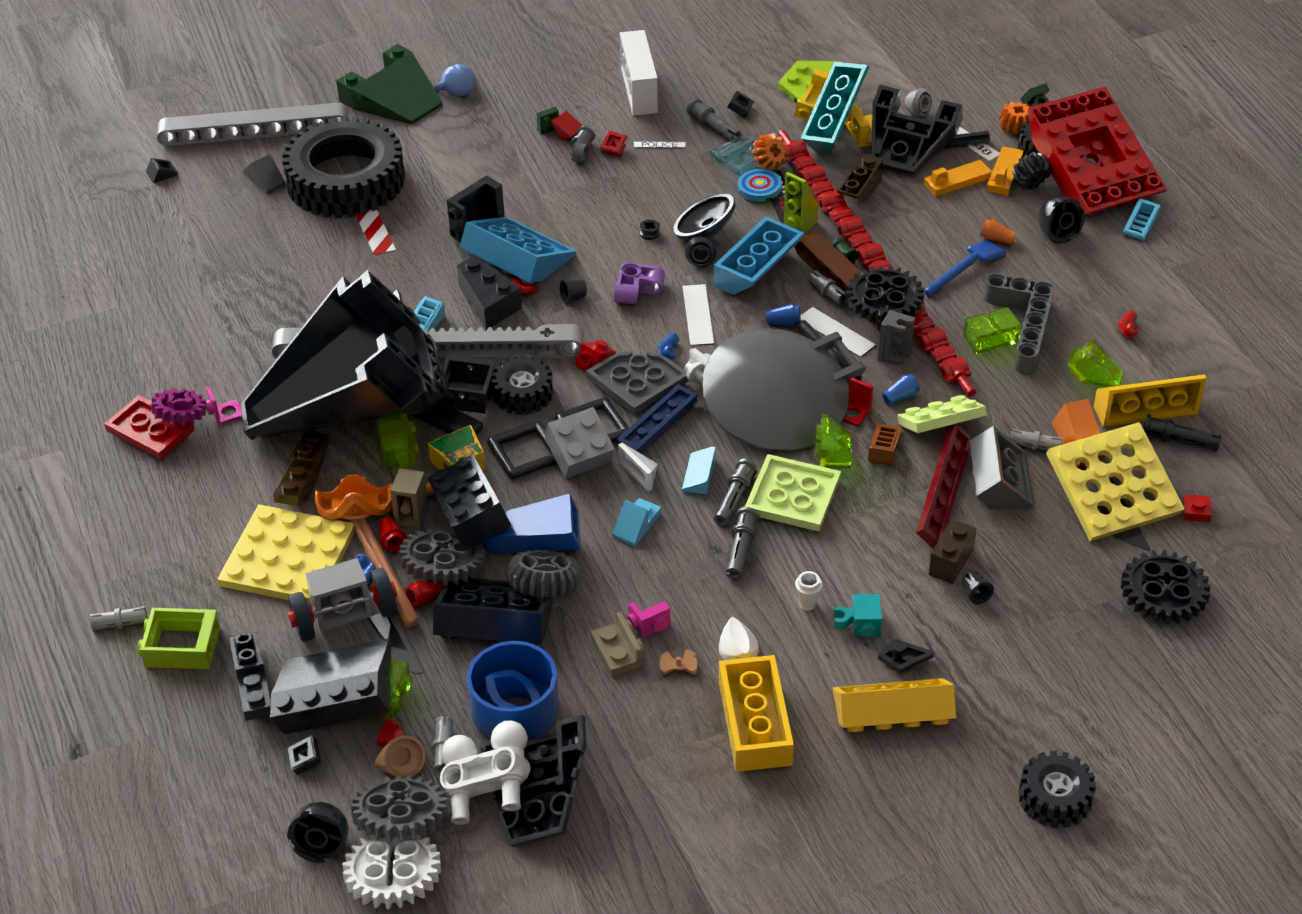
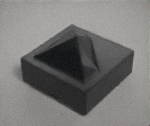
[727,90,755,118]
[288,735,321,775]

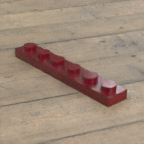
[916,424,973,549]

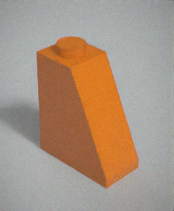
[1052,399,1105,469]

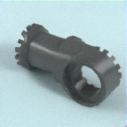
[570,125,596,164]

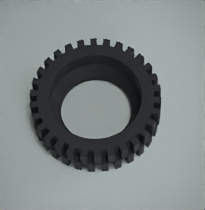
[282,117,405,218]

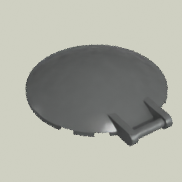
[702,329,866,453]

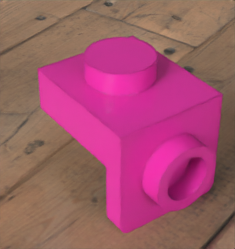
[627,601,670,638]

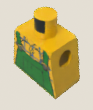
[428,425,485,471]

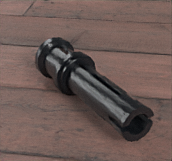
[1143,413,1222,451]

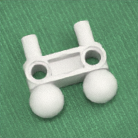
[440,721,530,825]

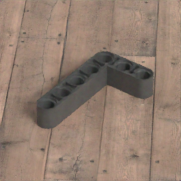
[984,273,1054,375]

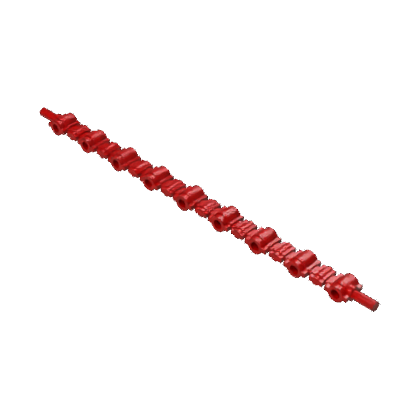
[778,130,976,397]

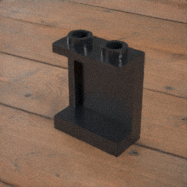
[447,175,505,242]

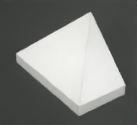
[618,443,658,491]

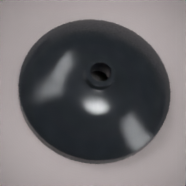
[673,194,736,241]

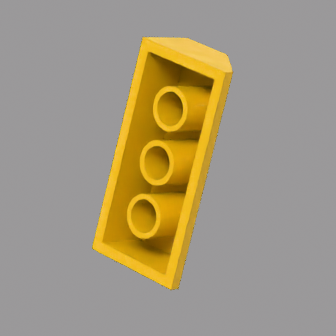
[1094,375,1207,427]
[833,678,956,732]

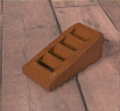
[868,423,902,465]

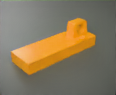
[986,146,1024,196]
[923,160,992,197]

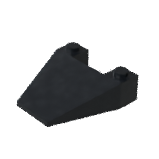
[872,84,963,174]

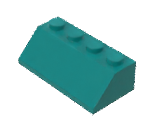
[800,62,869,153]

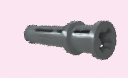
[686,98,741,143]
[713,459,758,527]
[725,507,759,579]

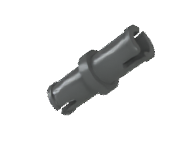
[808,271,847,306]

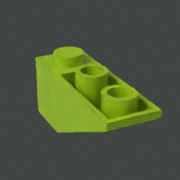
[784,172,818,234]

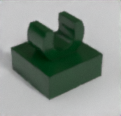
[1021,83,1050,107]

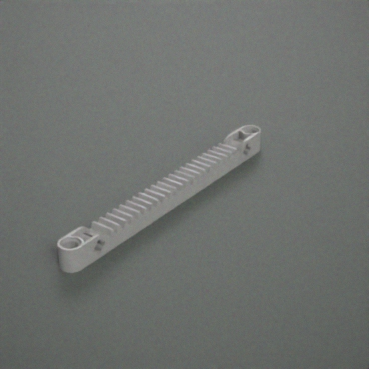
[271,324,584,360]

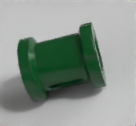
[831,237,859,264]

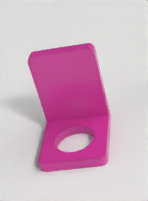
[205,387,242,426]

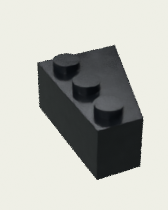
[457,255,522,330]

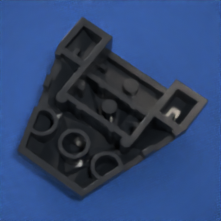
[481,715,587,847]

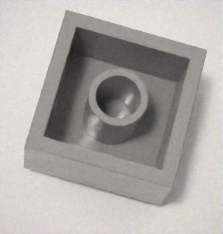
[545,407,615,479]

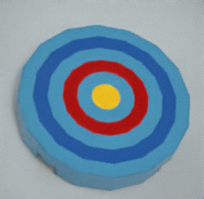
[738,169,782,202]

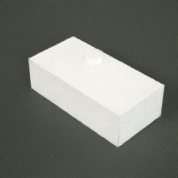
[620,30,658,116]

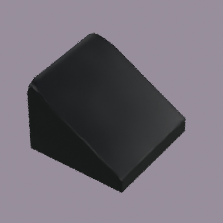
[146,158,178,183]

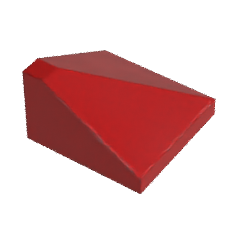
[511,279,539,294]

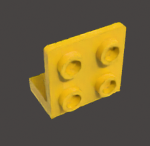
[845,102,872,148]

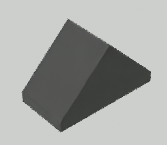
[243,154,286,194]

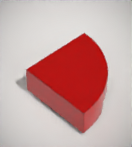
[376,718,405,747]

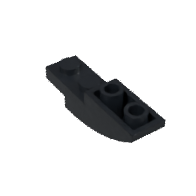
[230,632,271,721]

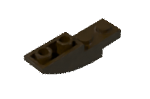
[273,431,329,506]

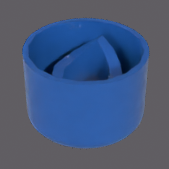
[467,641,559,741]

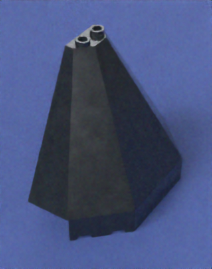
[241,270,450,440]

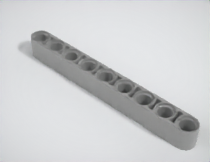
[157,103,348,146]

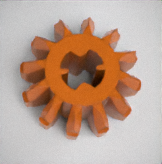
[999,101,1029,135]
[751,134,789,171]

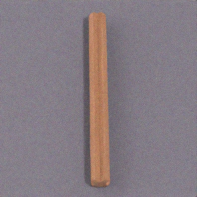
[351,518,419,629]

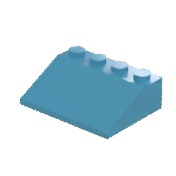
[460,217,577,284]

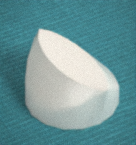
[718,617,759,660]

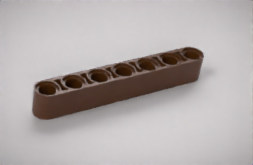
[794,231,881,332]

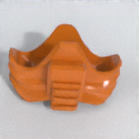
[315,475,392,520]

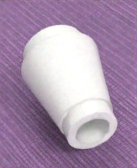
[795,571,822,610]

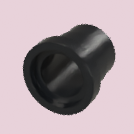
[559,279,587,303]
[962,571,994,604]

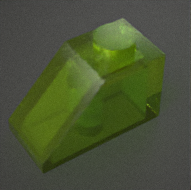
[1067,339,1124,388]

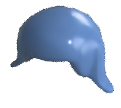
[434,64,476,97]

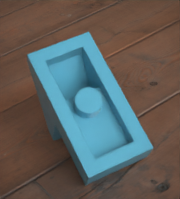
[612,498,661,547]

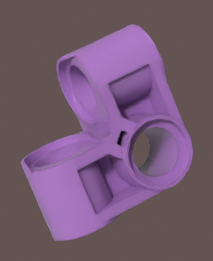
[614,263,665,305]

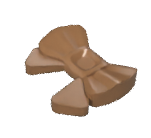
[660,649,698,675]

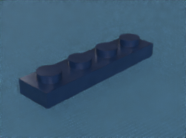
[617,385,698,454]

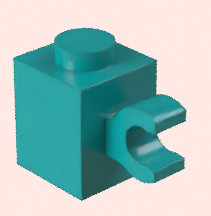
[833,594,882,638]

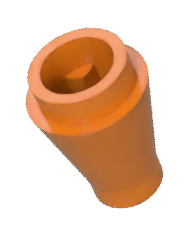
[980,219,1016,245]

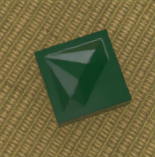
[537,107,559,134]

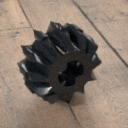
[1012,152,1052,190]

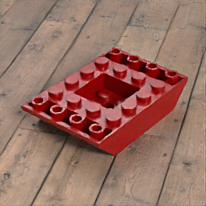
[1028,86,1167,214]

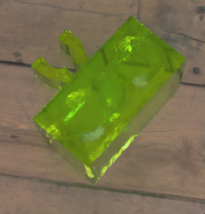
[376,413,419,472]

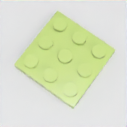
[745,454,841,532]

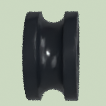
[640,220,660,240]

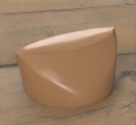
[375,736,426,779]

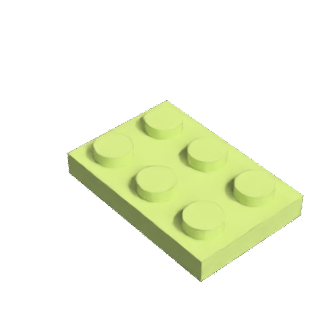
[897,396,987,433]

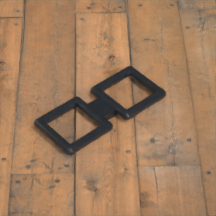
[487,397,629,479]

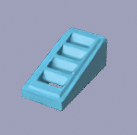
[1122,198,1161,241]
[414,296,445,332]

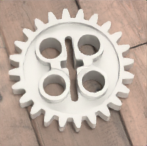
[342,834,441,909]

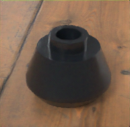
[685,237,716,267]

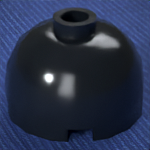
[1038,196,1085,243]
[287,801,349,863]

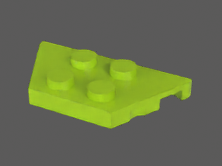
[778,61,843,102]

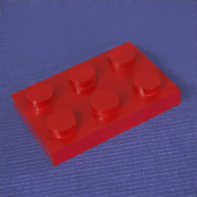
[104,395,195,460]

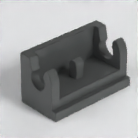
[878,310,915,365]

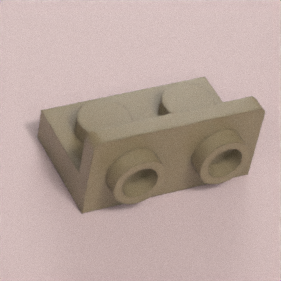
[590,612,645,677]

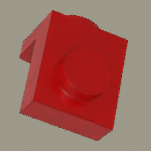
[575,340,617,371]

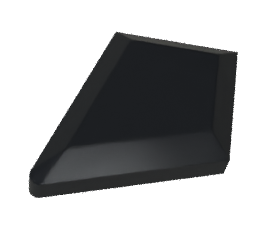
[878,639,934,673]

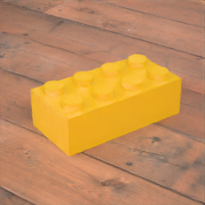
[719,655,794,772]

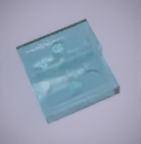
[710,134,758,176]

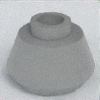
[904,88,932,118]

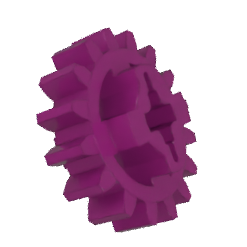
[151,388,206,426]

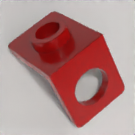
[842,378,873,426]

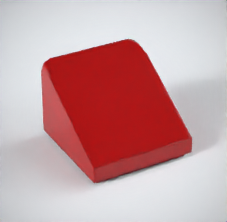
[551,111,582,140]

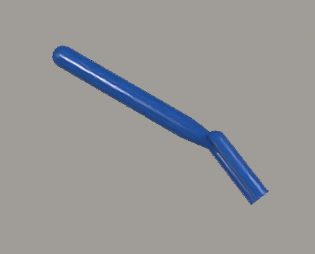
[924,240,1006,296]

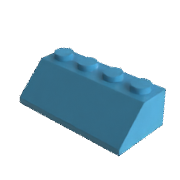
[714,216,804,295]

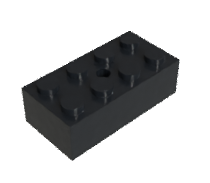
[427,454,512,551]

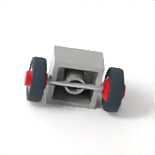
[287,558,397,642]

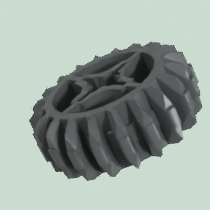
[507,549,580,599]

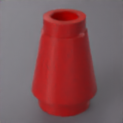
[378,517,407,553]
[405,580,445,607]

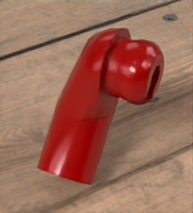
[1117,311,1139,339]

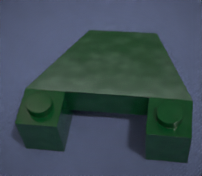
[336,44,442,124]

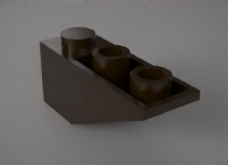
[837,153,883,199]

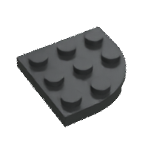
[586,351,689,415]

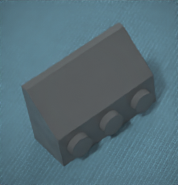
[970,426,1034,509]

